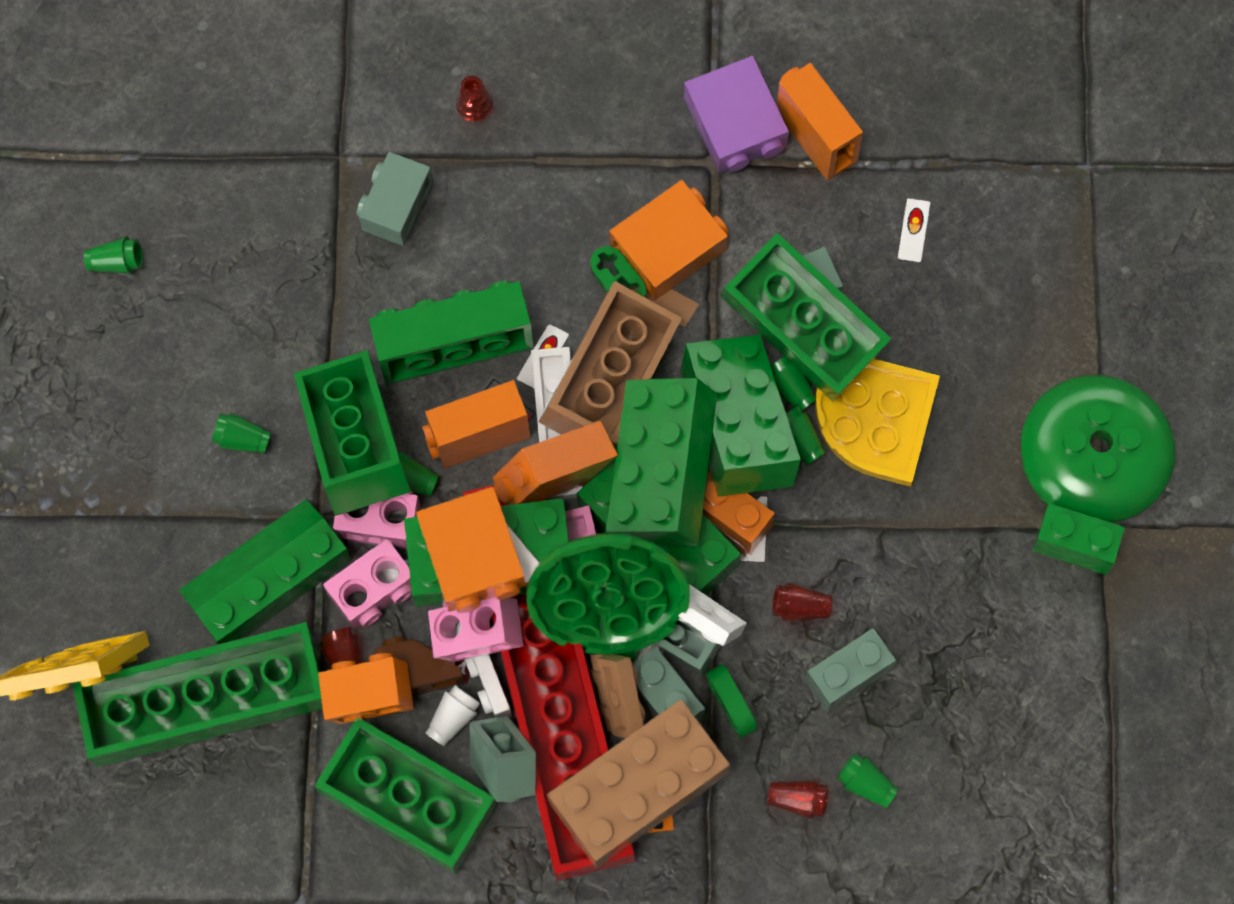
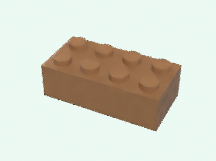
[539,281,682,448]
[547,699,730,869]

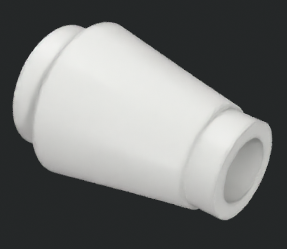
[425,685,480,747]

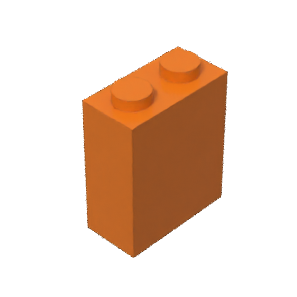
[777,63,863,181]
[609,180,729,300]
[422,380,530,469]
[492,420,618,505]
[416,486,526,613]

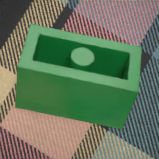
[1032,503,1125,575]

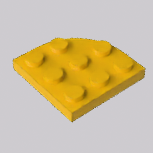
[815,359,940,487]
[0,631,150,700]

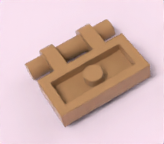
[589,654,645,738]

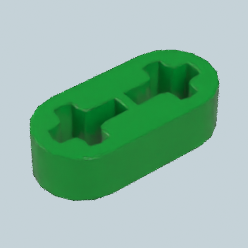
[590,246,646,298]
[704,664,758,739]

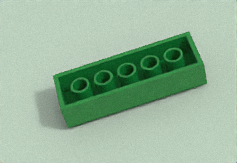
[72,622,323,767]

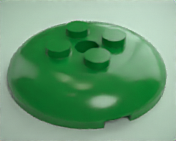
[1020,375,1175,523]
[527,533,690,655]

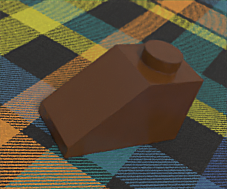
[375,637,465,696]

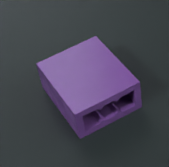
[684,56,789,173]

